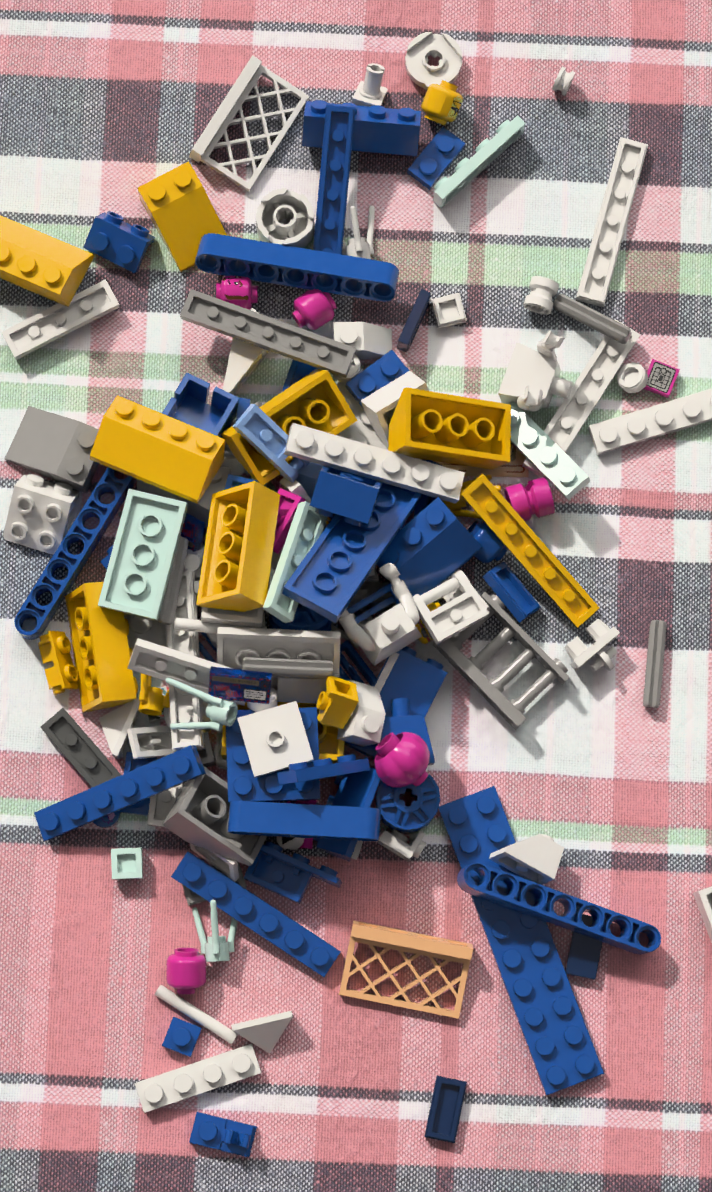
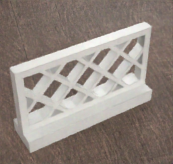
[189,55,309,192]

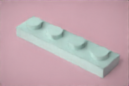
[433,115,526,208]
[510,401,590,500]
[263,501,327,623]

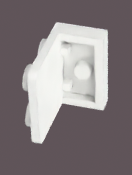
[3,474,80,555]

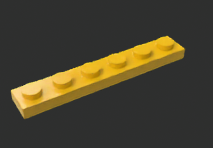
[460,474,600,628]

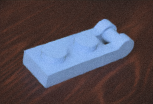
[232,404,310,483]

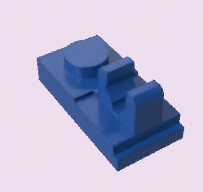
[189,1111,257,1157]

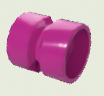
[504,477,555,522]

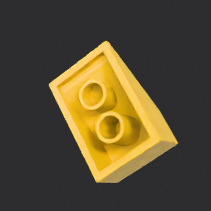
[137,161,227,272]

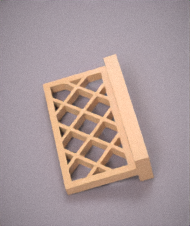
[339,920,473,1019]

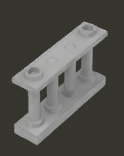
[433,592,569,730]

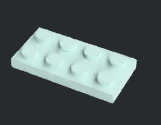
[98,489,189,621]

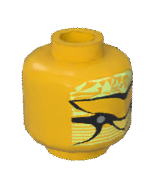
[421,80,463,125]

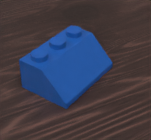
[377,497,483,596]
[313,767,381,862]

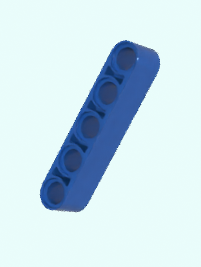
[228,801,381,841]

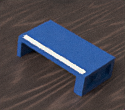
[344,646,447,760]

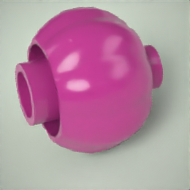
[375,732,430,788]

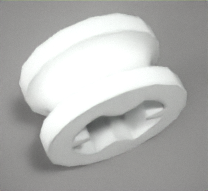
[552,67,576,96]

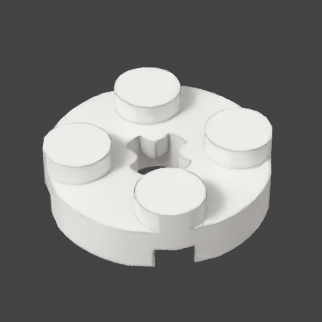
[405,32,462,91]

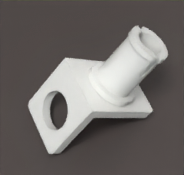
[352,63,388,107]

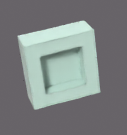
[111,847,143,880]

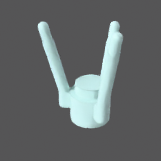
[165,678,238,731]
[192,900,238,962]

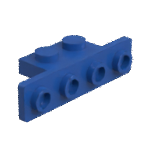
[244,841,342,904]

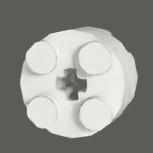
[256,188,314,248]

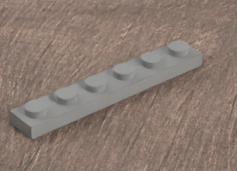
[180,289,357,378]

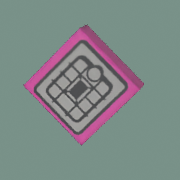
[643,359,680,398]

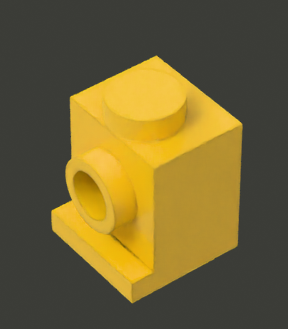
[316,676,359,729]

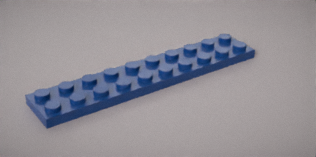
[438,786,604,1095]

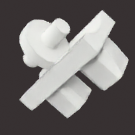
[564,619,620,672]

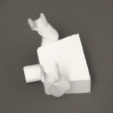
[498,330,573,412]
[338,563,422,666]

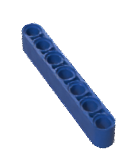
[195,233,399,302]
[14,467,137,640]
[457,862,661,955]

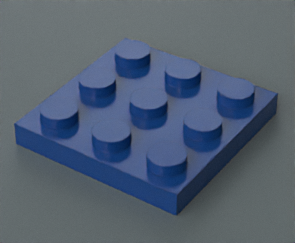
[226,707,321,803]

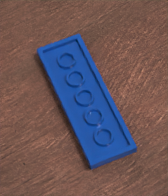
[282,483,423,623]

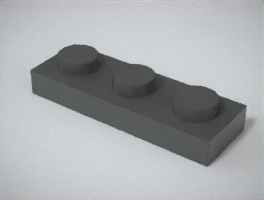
[40,708,121,787]

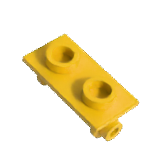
[38,631,79,695]

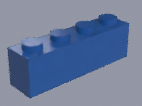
[302,100,421,156]

